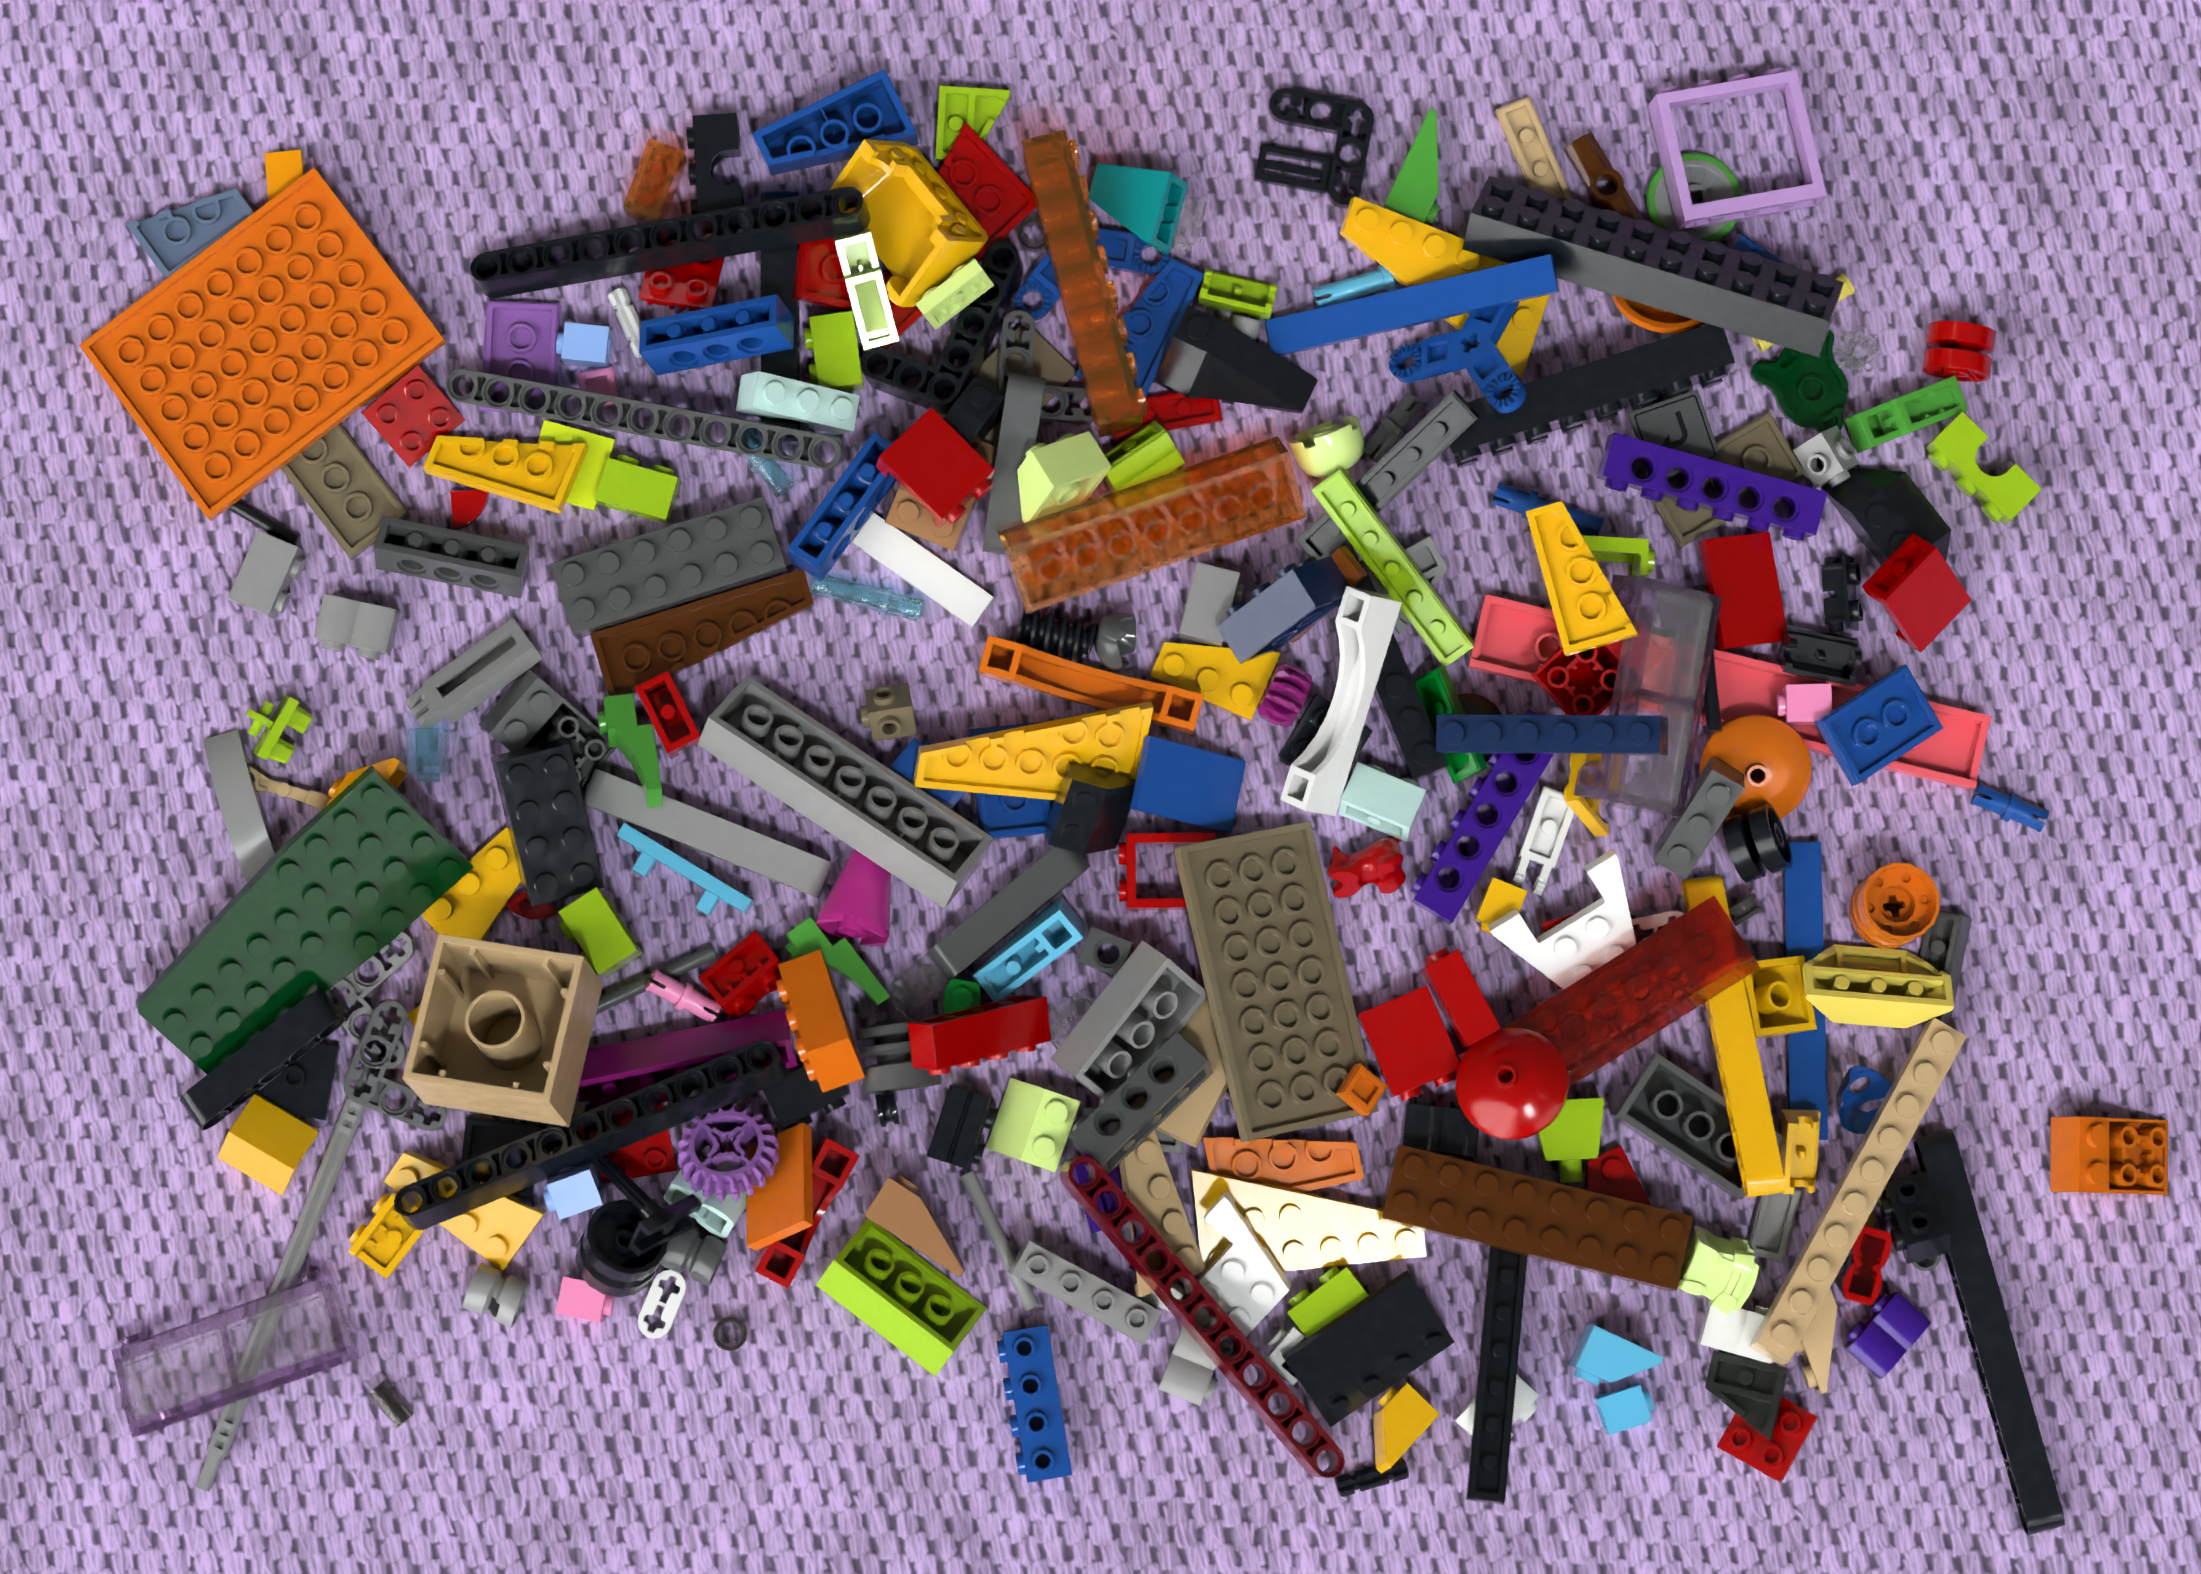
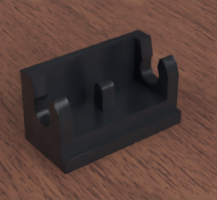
[1777,624,1862,686]

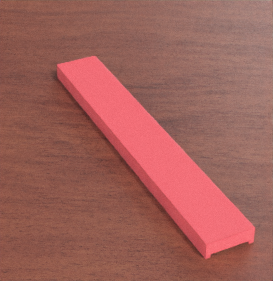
[1467,594,1992,790]

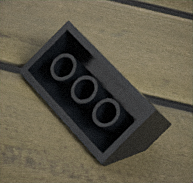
[1282,1270,1454,1428]

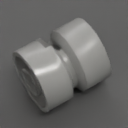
[463,1263,531,1328]

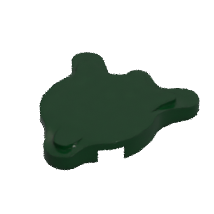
[1750,329,1849,433]

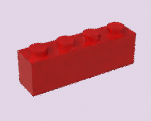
[908,994,1051,1075]

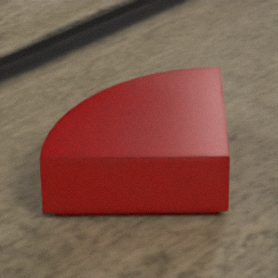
[451,490,489,530]
[506,892,558,920]

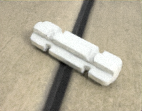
[608,287,642,358]

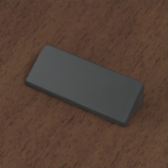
[1919,911,1972,1026]

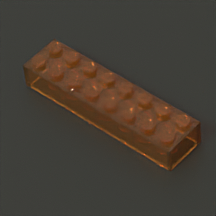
[1022,129,1147,438]
[998,436,1306,614]

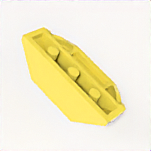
[1803,944,1954,1029]

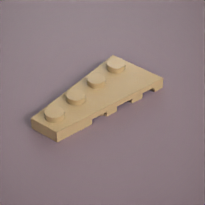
[1119,1130,1206,1298]

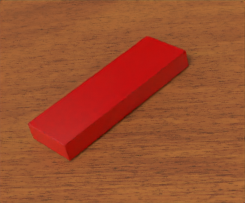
[1107,392,1223,441]

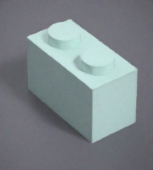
[1338,762,1426,842]

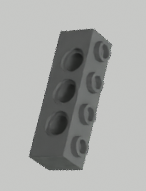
[374,516,530,598]
[1069,1032,1213,1174]

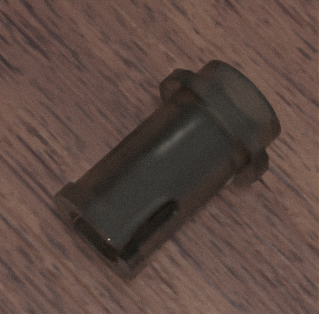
[367,1380,415,1429]

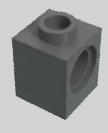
[1077,926,1133,977]

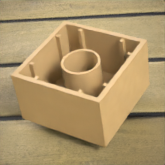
[402,934,603,1127]

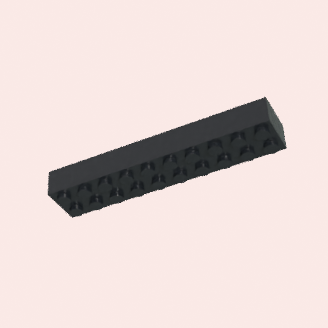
[1462,176,1844,357]

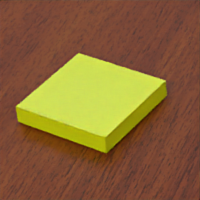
[537,420,616,512]

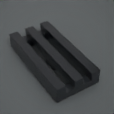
[1254,143,1333,194]

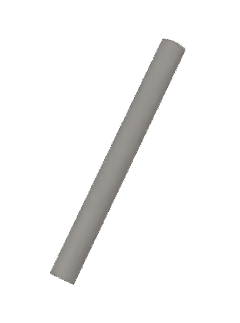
[960,1170,1040,1311]

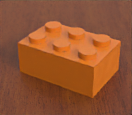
[776,950,865,1093]

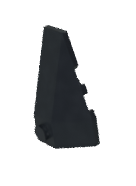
[1154,305,1318,414]

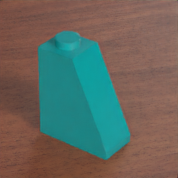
[1088,163,1189,254]

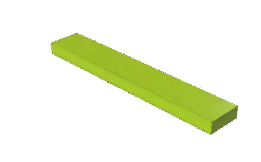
[1311,467,1475,667]

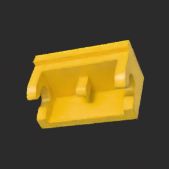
[1779,1109,1821,1194]

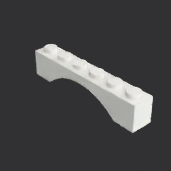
[1280,586,1402,816]

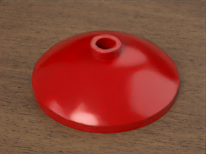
[1456,1027,1569,1140]

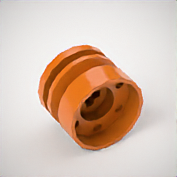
[1849,862,1940,949]

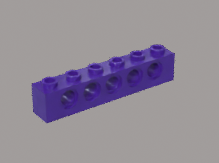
[1597,433,1828,542]
[1410,709,1554,925]

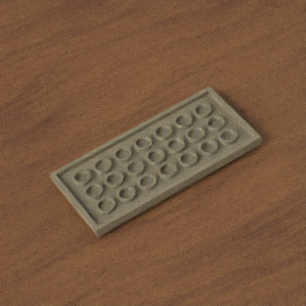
[1173,821,1379,1143]

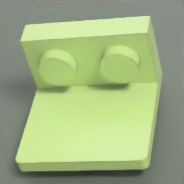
[916,258,994,330]

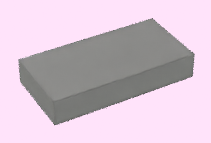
[1748,1189,1801,1263]

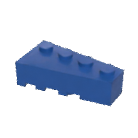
[752,69,919,176]

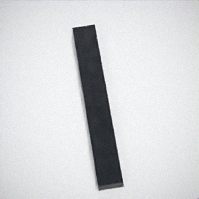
[1466,1247,1527,1504]

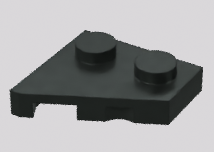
[1705,1351,1789,1440]

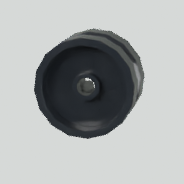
[575,1199,668,1297]

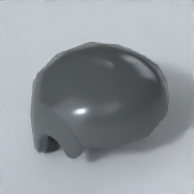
[1094,613,1136,670]

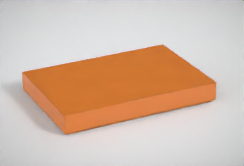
[746,1122,813,1251]

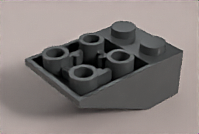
[479,669,617,789]

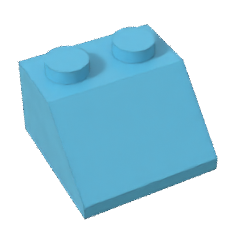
[1568,1324,1664,1386]

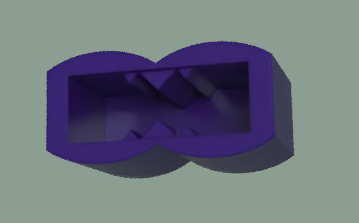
[1844,1292,1931,1379]

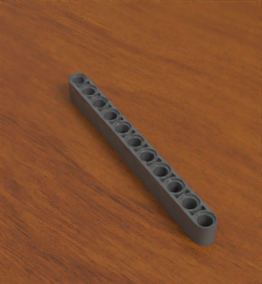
[446,369,846,469]

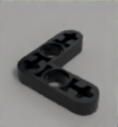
[1269,88,1374,208]

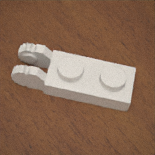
[1511,786,1574,896]

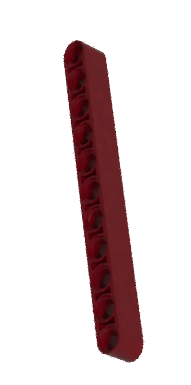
[1060,1156,1345,1478]

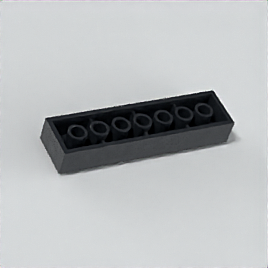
[1443,324,1735,468]

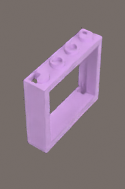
[1648,68,1827,231]

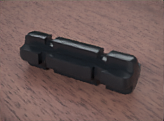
[1335,1458,1409,1497]

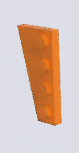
[1202,1136,1364,1192]

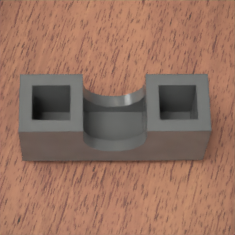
[1654,756,1745,879]

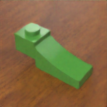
[1844,376,1969,454]
[597,693,663,808]
[785,917,890,1009]

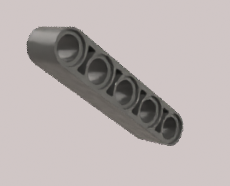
[982,373,1047,557]
[927,847,1091,981]

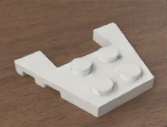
[1488,849,1640,998]
[1134,1191,1291,1337]

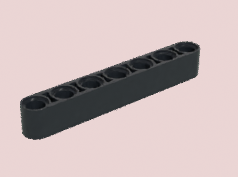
[761,191,800,442]

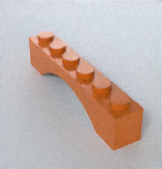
[978,635,1204,735]

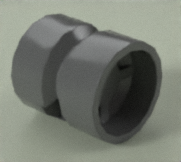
[660,1226,728,1287]

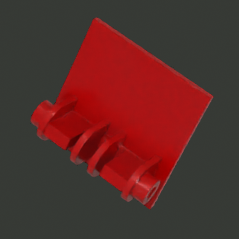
[639,242,725,312]
[361,364,465,468]
[592,1103,677,1184]
[1717,1397,1818,1483]

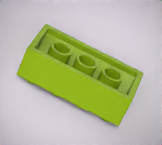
[816,1218,987,1376]

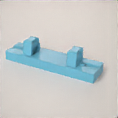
[616,823,754,916]

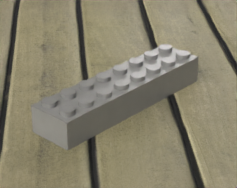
[697,675,993,909]

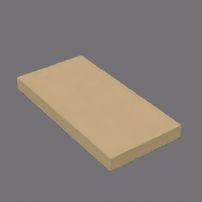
[1132,989,1228,1148]

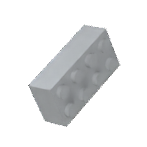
[1051,940,1207,1099]

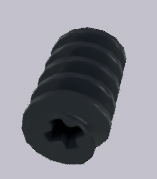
[1016,603,1097,663]

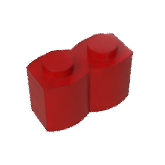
[1843,1226,1892,1307]

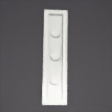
[852,512,994,629]

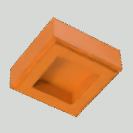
[1335,1063,1387,1117]

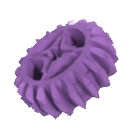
[677,1103,779,1203]

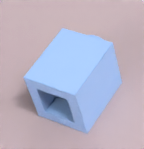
[556,322,613,369]

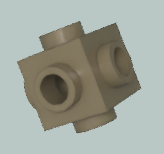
[860,683,917,742]

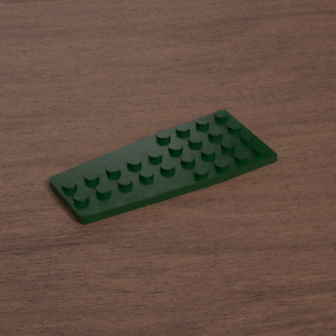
[136,765,474,1075]

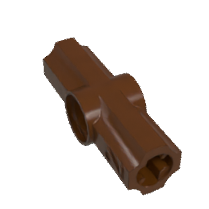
[1564,132,1644,220]

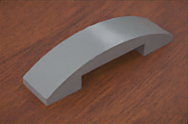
[203,729,277,881]

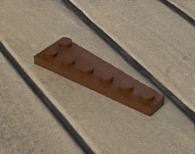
[590,569,815,696]

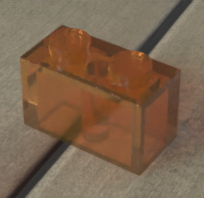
[623,138,687,223]

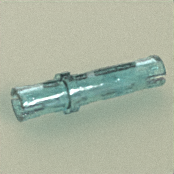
[811,575,925,622]

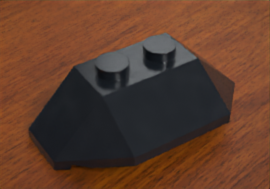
[1822,467,1951,566]

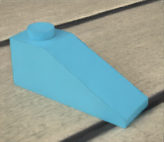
[973,897,1085,1001]

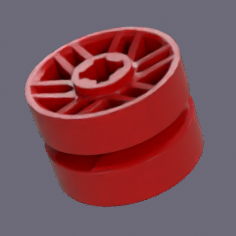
[1922,321,1996,382]

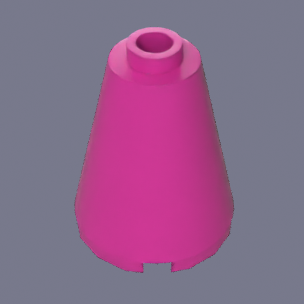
[816,849,891,946]

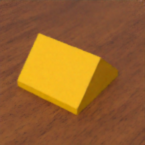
[1739,955,1817,1039]
[217,1093,320,1195]

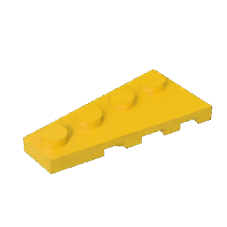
[423,435,588,514]
[1526,501,1639,656]

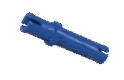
[1491,482,1604,536]

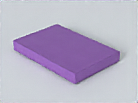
[481,301,561,413]

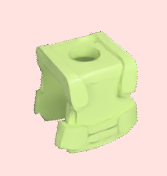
[1678,1226,1759,1314]

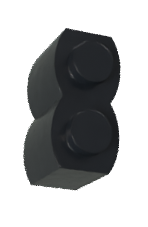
[1400,1097,1479,1157]

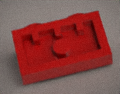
[698,930,782,1020]

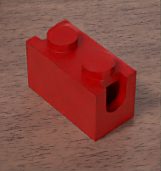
[635,671,701,759]

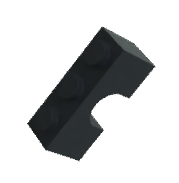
[686,113,745,229]

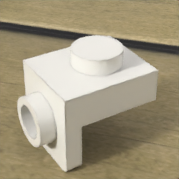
[1264,1326,1305,1386]

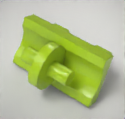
[245,695,313,764]

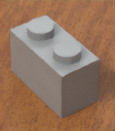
[228,530,306,619]
[1178,562,1245,647]

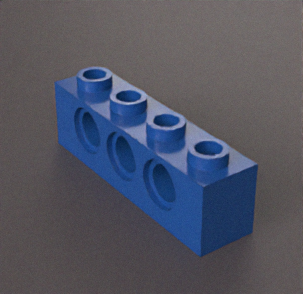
[639,294,795,375]
[788,432,896,582]

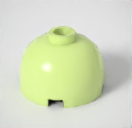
[1288,416,1364,477]

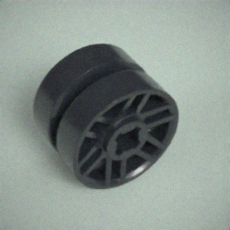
[1722,803,1793,883]

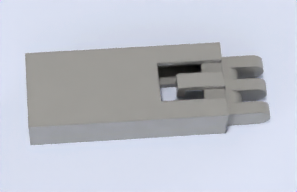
[406,618,543,729]

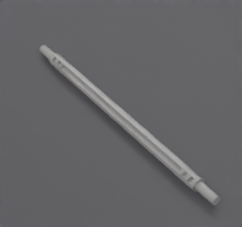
[195,1065,378,1492]

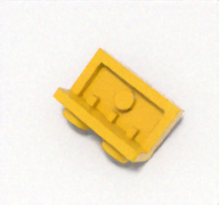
[348,1192,427,1279]

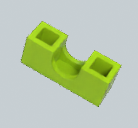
[1926,411,2042,525]

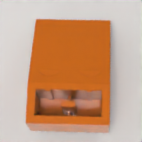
[2050,1117,2168,1195]

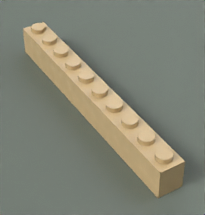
[1749,1018,1967,1365]

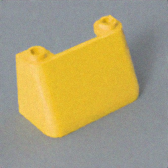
[829,139,988,307]

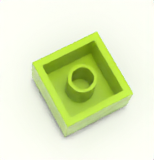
[558,887,644,978]

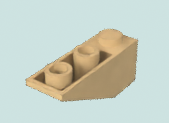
[1774,1285,1837,1394]

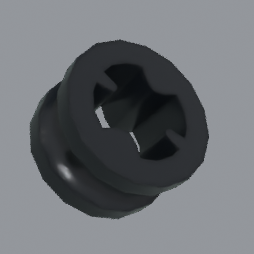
[875,1091,900,1127]

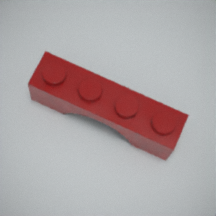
[751,1135,860,1289]

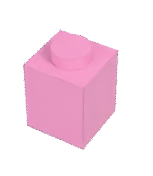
[1776,684,1832,725]
[555,1276,615,1323]

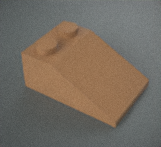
[884,441,998,551]
[864,1175,965,1277]

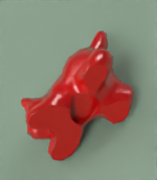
[1327,835,1406,898]

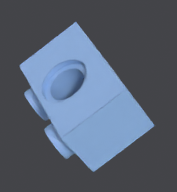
[543,1161,605,1220]

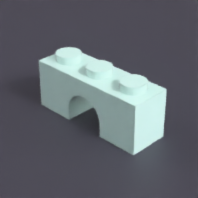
[736,371,860,435]

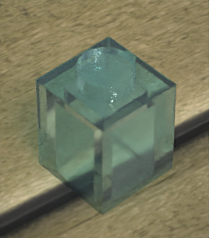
[407,728,450,783]

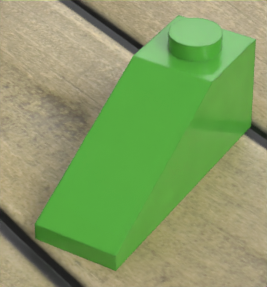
[1383,109,1441,226]

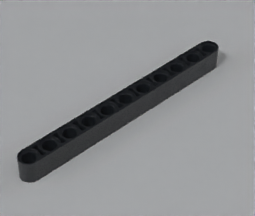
[470,187,871,298]
[394,1040,787,1230]
[1914,1129,2065,1536]

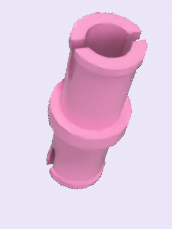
[645,969,721,1024]

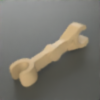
[249,767,331,810]

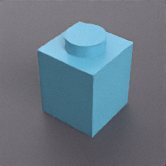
[1594,1384,1655,1435]

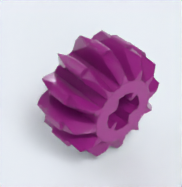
[1258,663,1312,727]

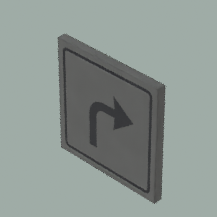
[1628,389,1722,478]

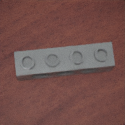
[1008,1239,1162,1345]

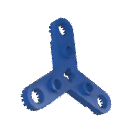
[1014,158,1170,321]
[1388,263,1526,413]

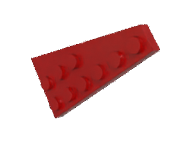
[856,123,1041,349]

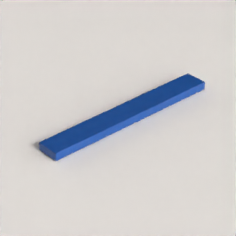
[1265,254,1560,356]
[1783,842,1828,1140]

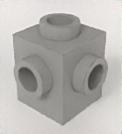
[1793,426,1859,488]

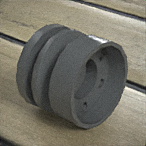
[856,1018,942,1094]

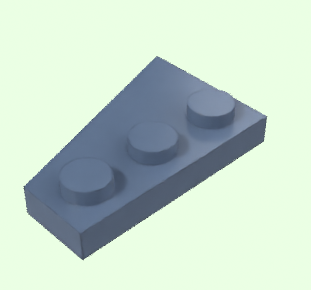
[125,188,254,279]

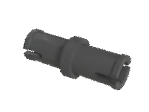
[1363,392,1425,463]

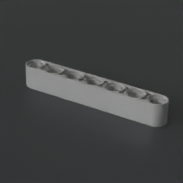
[583,769,832,898]

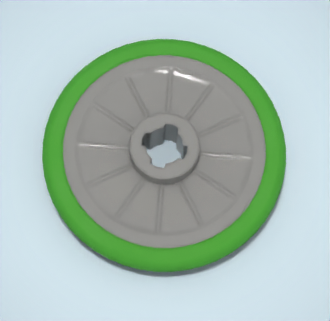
[1646,153,1742,242]

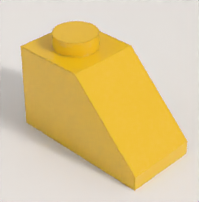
[1373,1383,1440,1473]

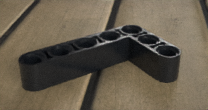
[860,241,1024,415]

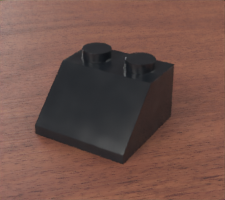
[1045,761,1136,855]

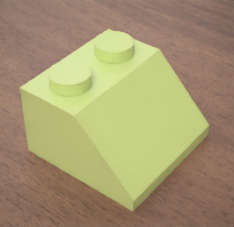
[1017,431,1112,526]
[986,1078,1081,1173]

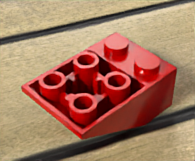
[1531,611,1665,715]

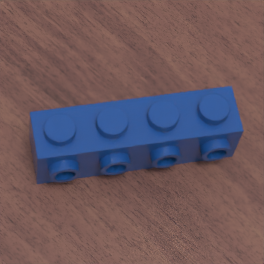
[997,1324,1072,1483]

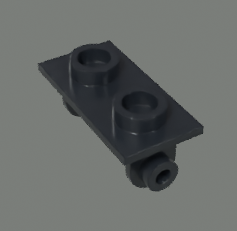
[1821,554,1863,632]

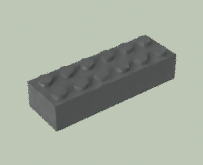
[551,496,788,639]

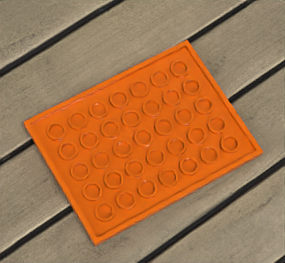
[79,167,447,521]

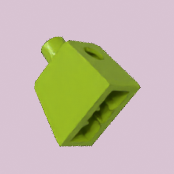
[1536,1098,1604,1183]

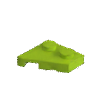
[935,86,1010,161]

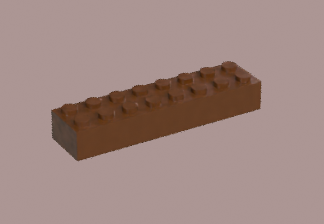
[1378,1144,1693,1291]

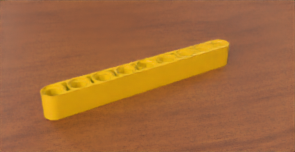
[1682,874,1785,1198]

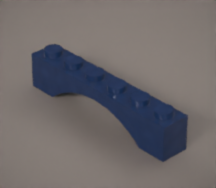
[1436,714,1668,756]

